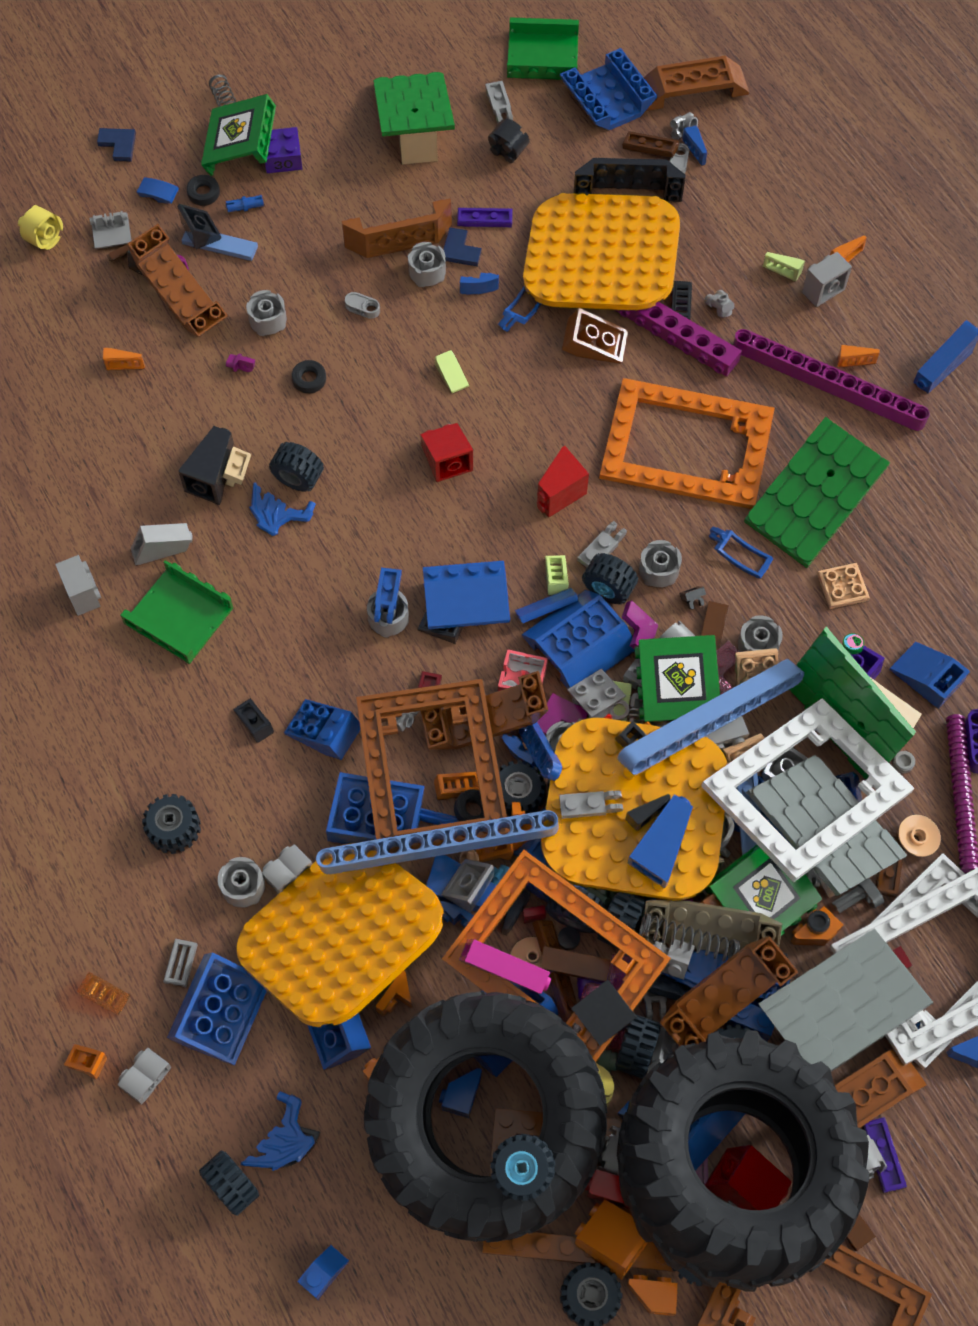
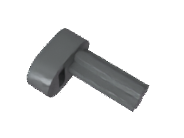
[832,878,884,914]

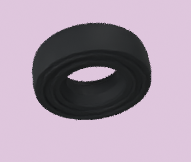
[187,175,220,206]
[292,360,326,393]
[454,789,484,822]

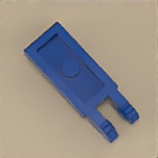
[374,567,402,624]

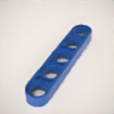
[519,722,562,781]

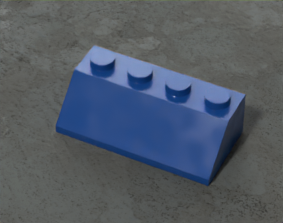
[308,1013,371,1070]

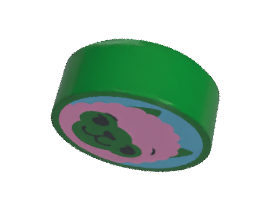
[842,633,864,655]

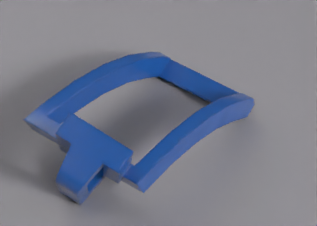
[498,286,541,332]
[709,526,773,579]

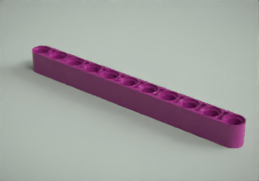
[733,329,930,431]

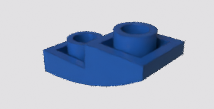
[137,177,179,204]
[460,273,499,294]
[502,734,538,769]
[440,901,474,928]

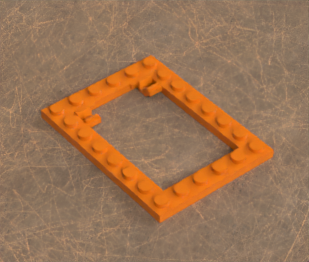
[599,378,775,509]
[442,850,671,1063]

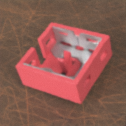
[498,649,548,691]

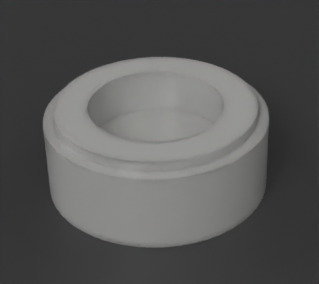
[892,751,915,773]

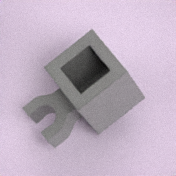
[654,939,695,980]

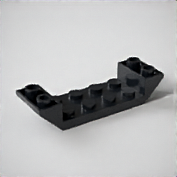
[573,158,686,202]

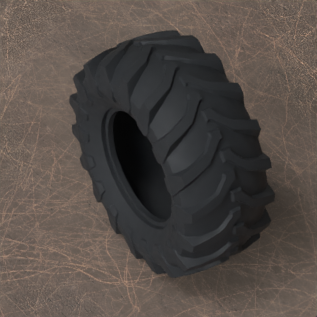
[364,991,607,1243]
[616,1030,869,1292]

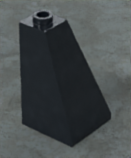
[178,426,234,505]

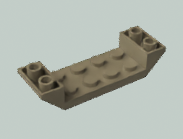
[643,899,782,955]

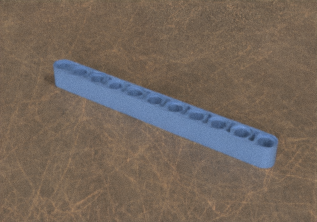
[617,659,804,775]
[316,810,559,874]

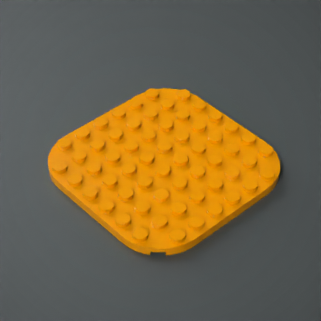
[523,193,680,310]
[541,718,728,901]
[237,843,444,1027]

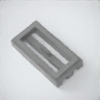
[163,939,198,988]

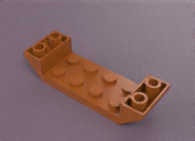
[643,56,749,111]
[342,198,452,258]
[127,224,228,337]
[421,671,549,750]
[660,936,798,1046]
[835,1049,927,1128]

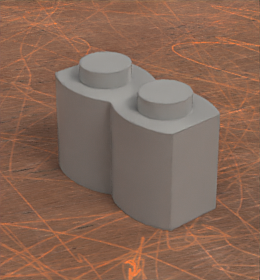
[262,844,312,894]
[118,1048,171,1105]

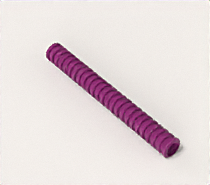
[946,714,978,874]

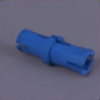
[225,195,264,213]

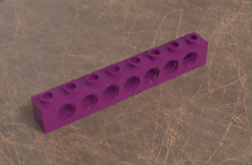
[613,302,742,377]

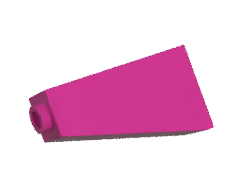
[459,939,551,994]

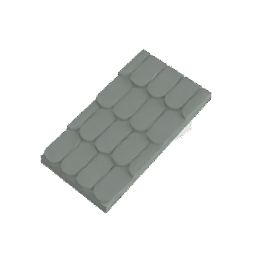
[746,755,907,898]
[759,929,933,1072]

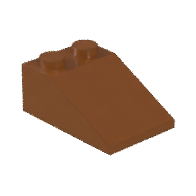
[562,308,628,364]

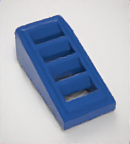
[682,125,707,166]

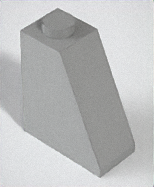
[131,523,193,565]

